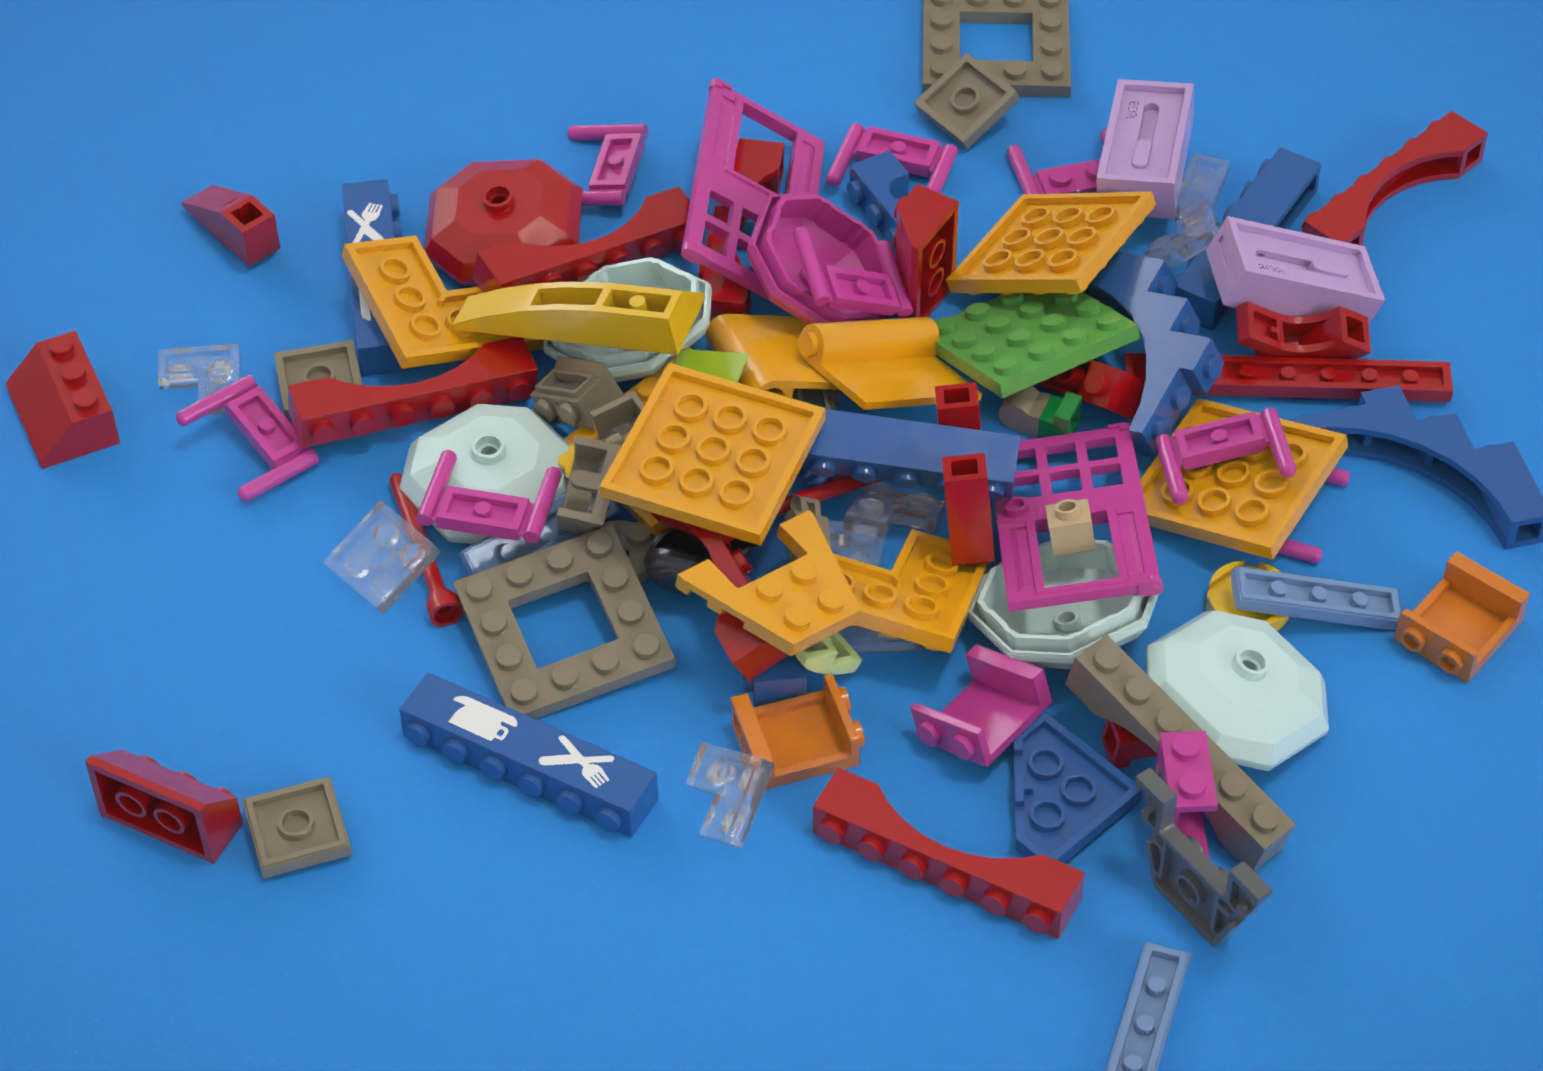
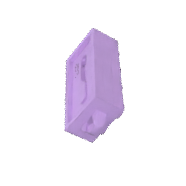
[1096,79,1194,219]
[1206,216,1385,324]

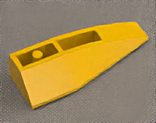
[453,282,705,355]

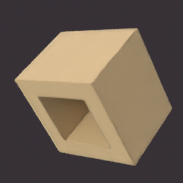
[1045,498,1096,557]

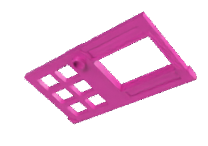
[681,78,825,301]
[994,422,1164,612]

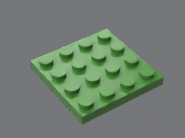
[935,292,1140,399]

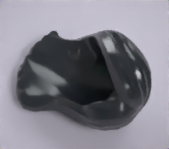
[643,527,765,594]

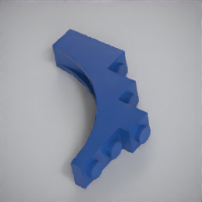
[1083,252,1224,457]
[1288,385,1543,550]

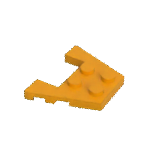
[675,510,861,656]

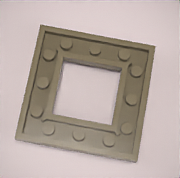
[922,0,1071,98]
[453,524,676,719]

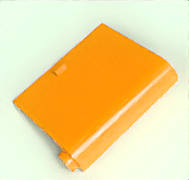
[705,314,839,398]
[798,317,982,410]

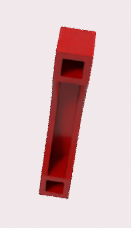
[1301,111,1488,246]
[699,138,785,322]
[473,186,690,293]
[288,337,538,448]
[650,512,788,681]
[813,767,1085,939]

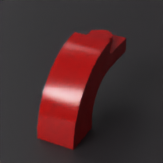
[1236,301,1371,359]

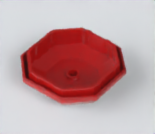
[424,159,583,286]

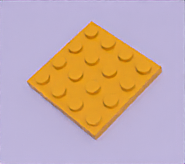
[946,191,1156,295]
[600,362,826,546]
[1140,398,1348,560]

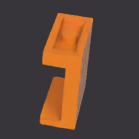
[1394,551,1530,683]
[731,673,865,792]

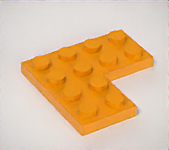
[341,235,544,369]
[834,529,990,653]

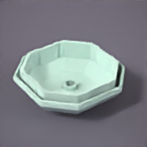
[543,257,712,382]
[399,404,570,544]
[968,540,1159,669]
[1146,610,1329,771]

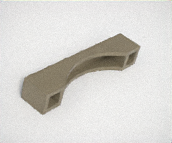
[1065,634,1296,872]

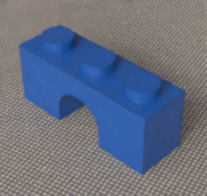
[847,150,909,251]

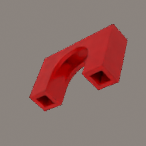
[935,382,995,566]

